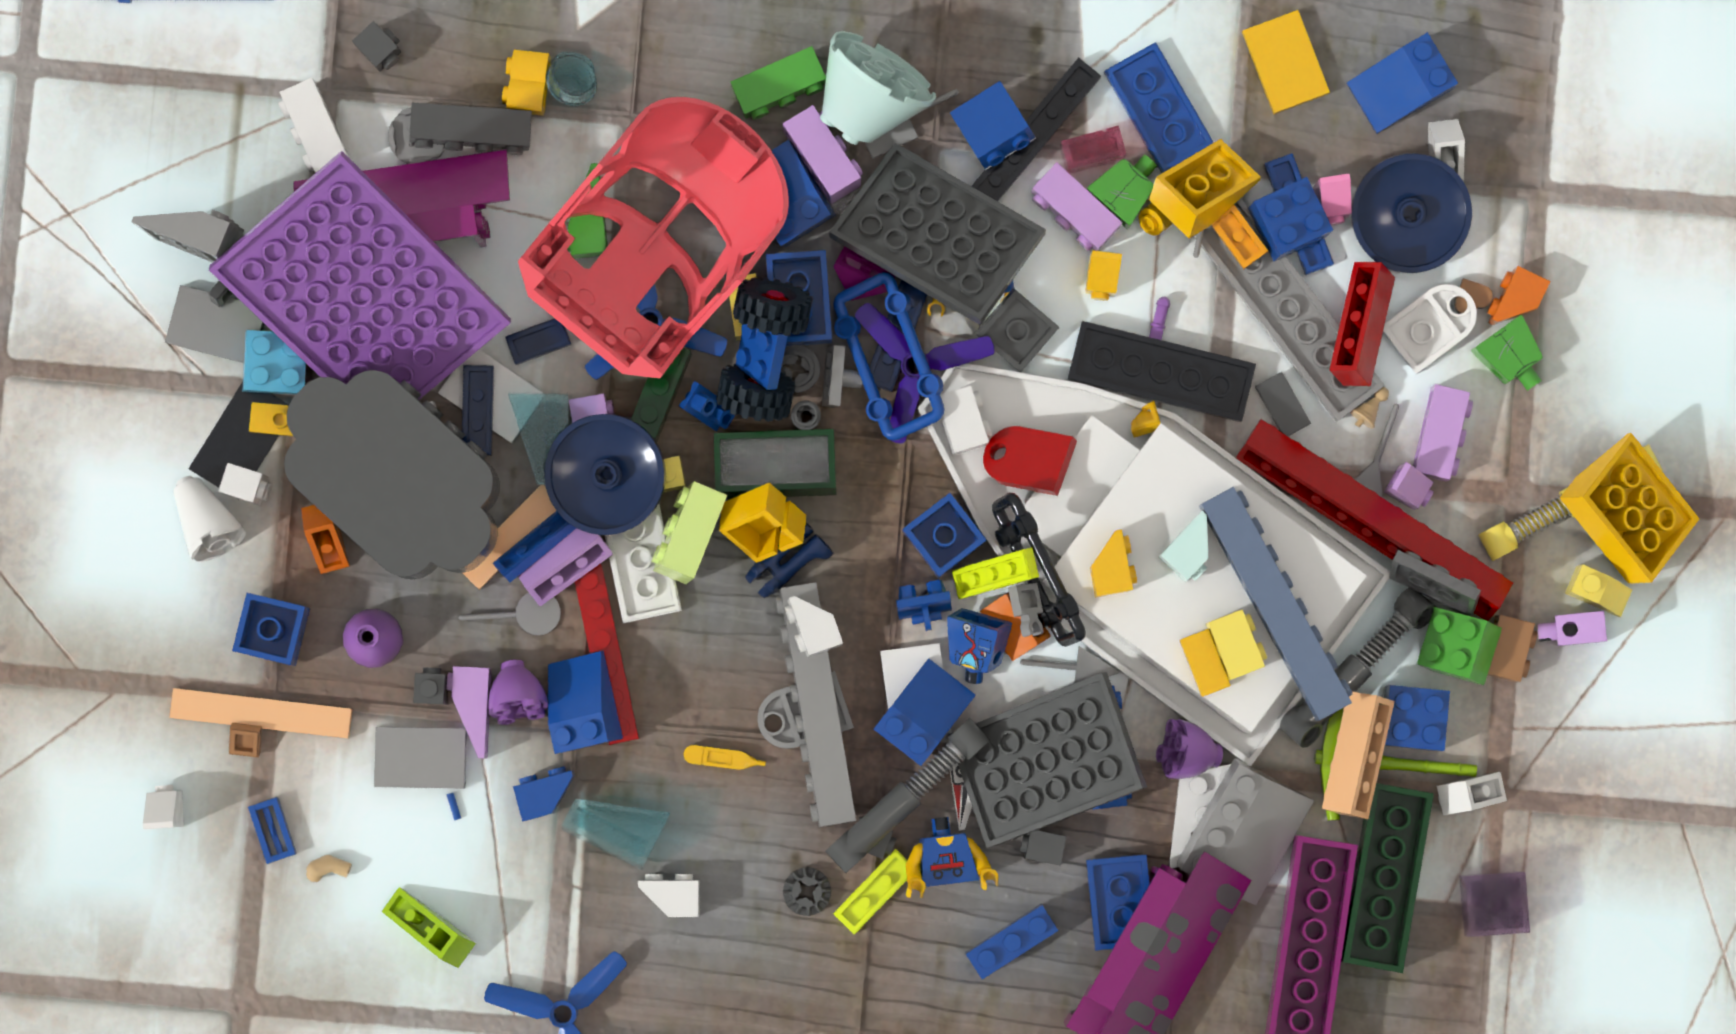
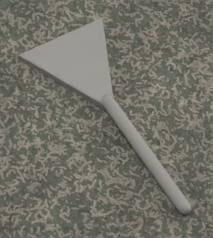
[1354,404,1399,498]

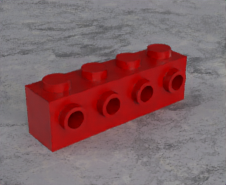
[1329,262,1395,386]

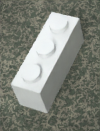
[278,77,350,173]

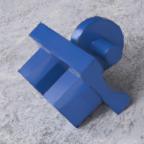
[679,381,735,432]
[896,580,952,631]

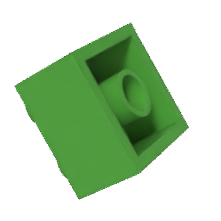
[1417,607,1502,685]

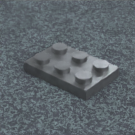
[1389,550,1481,616]

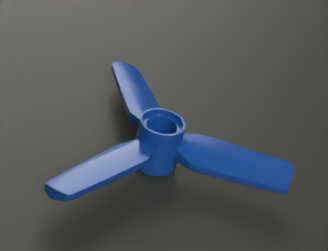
[585,284,727,380]
[484,951,627,1034]

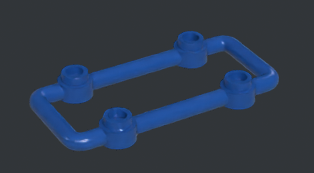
[833,272,945,441]

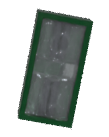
[714,429,836,499]

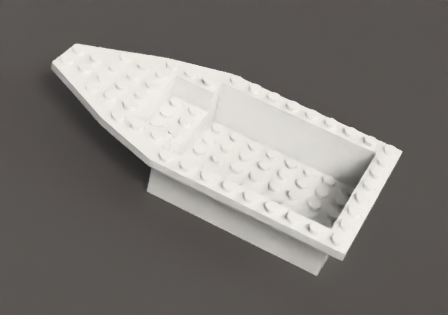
[918,363,1390,766]

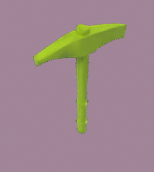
[1314,708,1477,821]

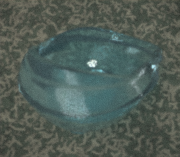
[546,52,597,106]

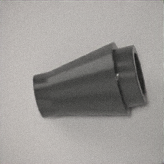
[791,400,821,430]

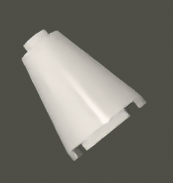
[173,476,246,562]

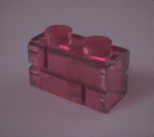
[1059,126,1126,174]

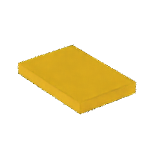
[1242,10,1330,115]

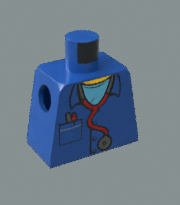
[947,608,1012,684]

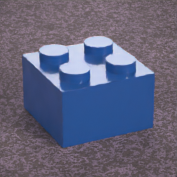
[1248,177,1333,262]
[902,493,987,579]
[232,593,310,666]
[1384,685,1450,751]

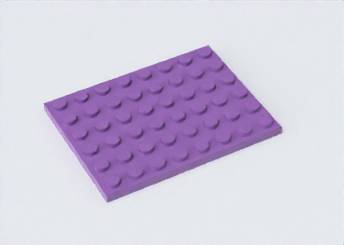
[209,151,511,400]

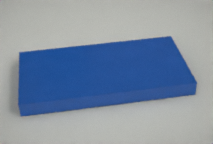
[1104,42,1214,173]

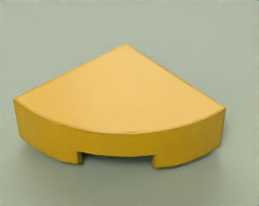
[1131,401,1161,438]

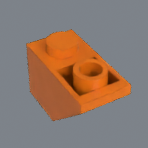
[1487,266,1551,325]

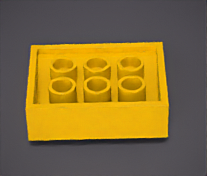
[1559,433,1700,583]

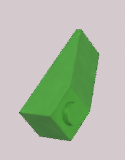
[567,163,608,259]

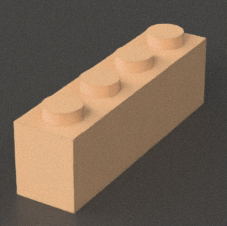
[1322,692,1395,819]

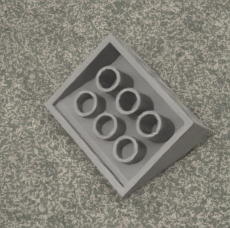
[131,210,244,263]
[1177,758,1314,905]

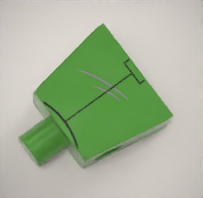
[1087,154,1157,230]
[1471,315,1543,391]

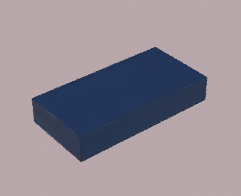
[505,318,572,365]

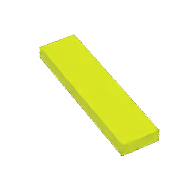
[952,548,1039,599]

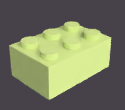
[651,481,727,584]

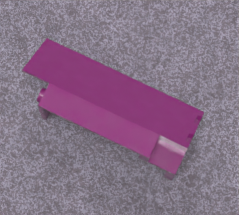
[293,150,510,248]

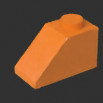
[301,505,349,574]

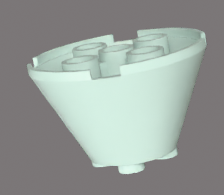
[820,31,936,145]

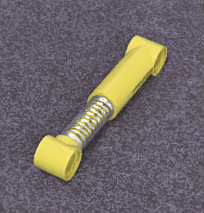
[1478,444,1663,561]

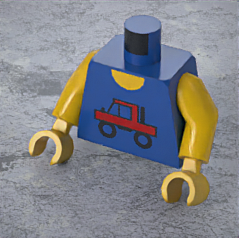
[906,817,999,898]

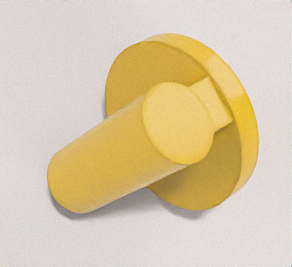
[1138,202,1173,236]

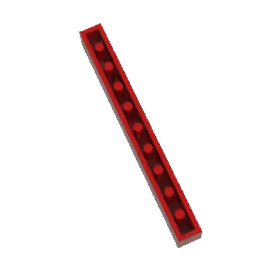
[1235,419,1513,621]

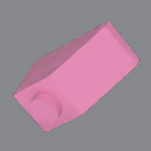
[1313,173,1352,225]

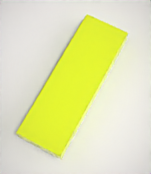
[833,849,907,935]

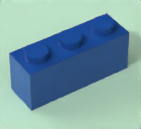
[965,904,1059,980]

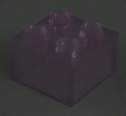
[1459,871,1530,937]

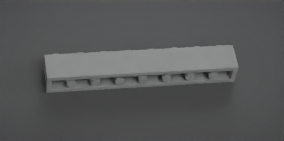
[775,582,856,828]

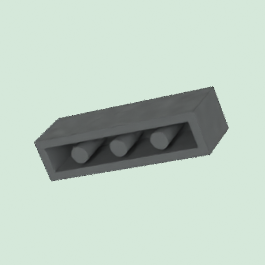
[409,102,532,155]

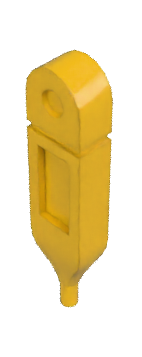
[683,745,766,770]

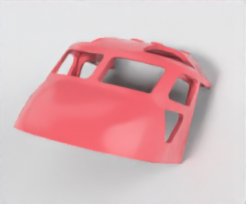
[518,97,789,378]

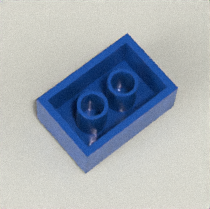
[766,250,832,347]

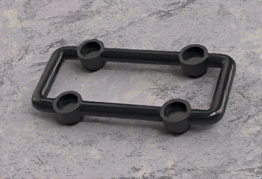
[992,493,1086,647]

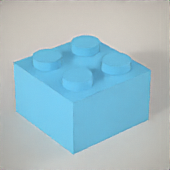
[242,330,306,395]

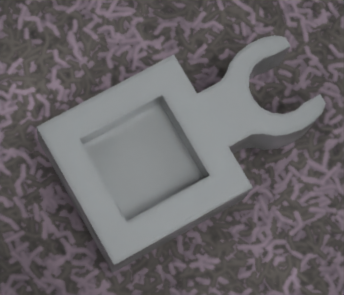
[1008,583,1043,637]

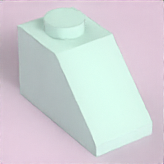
[1159,511,1208,582]

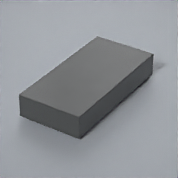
[1255,372,1311,436]

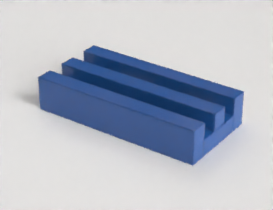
[248,797,297,864]

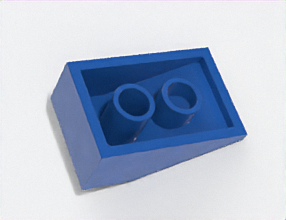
[1346,32,1458,134]
[771,139,836,247]
[548,651,623,754]
[873,658,976,766]

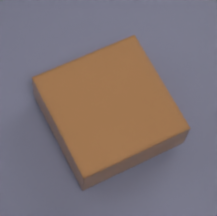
[229,723,262,758]

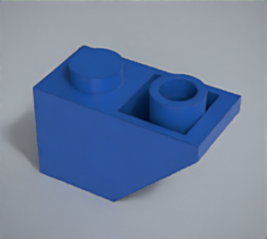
[513,766,575,822]

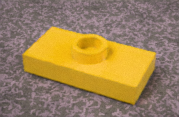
[249,402,294,437]

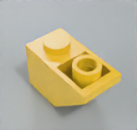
[1090,529,1137,598]

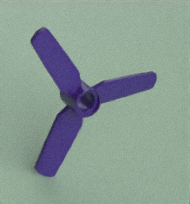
[855,303,995,443]

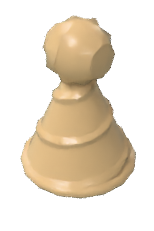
[1350,387,1389,429]

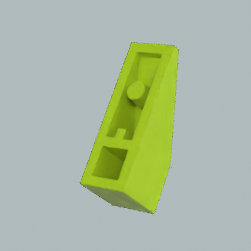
[381,887,476,968]

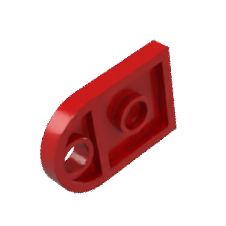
[983,426,1077,496]

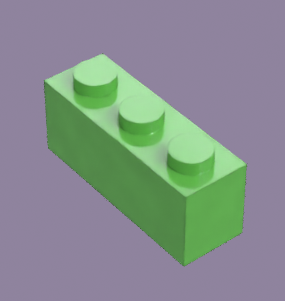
[730,46,826,120]

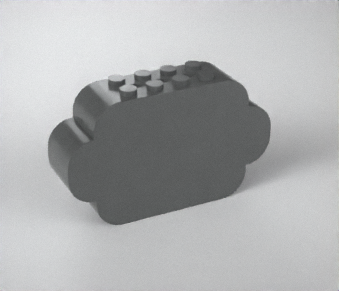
[284,370,500,580]

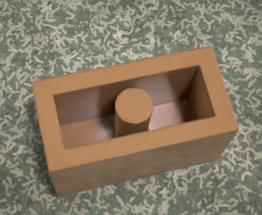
[1488,615,1537,683]

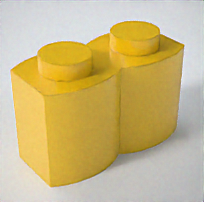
[502,49,551,116]

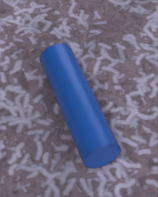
[446,793,461,821]

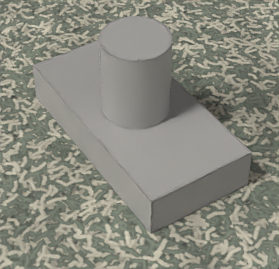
[822,345,862,408]

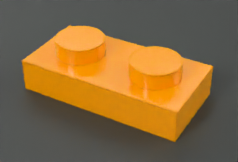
[1211,205,1268,270]

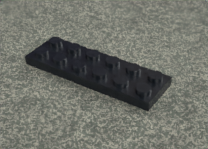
[1067,321,1256,422]

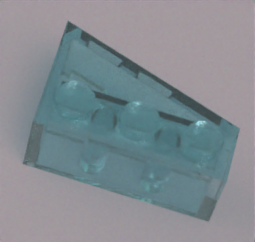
[508,392,569,485]
[562,799,670,871]

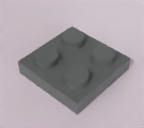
[975,288,1060,372]

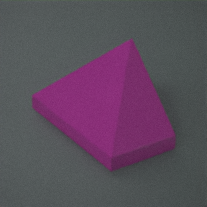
[833,246,896,301]

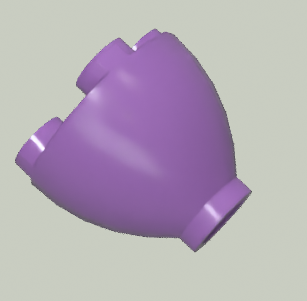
[343,609,403,668]
[488,660,548,725]
[1156,719,1223,779]

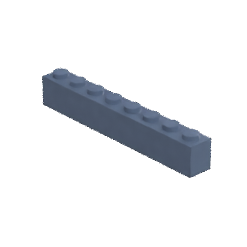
[1199,486,1353,721]

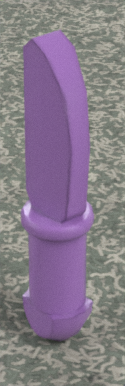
[1149,296,1170,340]

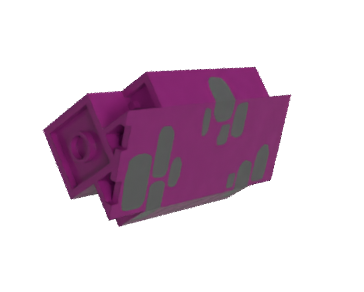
[1063,851,1252,1034]

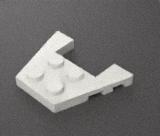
[1169,764,1231,868]

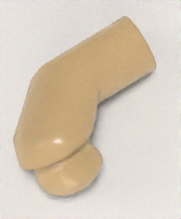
[306,855,352,882]

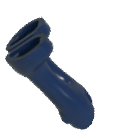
[745,522,834,598]

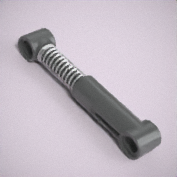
[1280,588,1436,748]
[825,718,990,874]

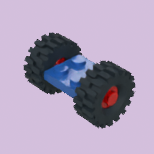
[716,278,813,422]

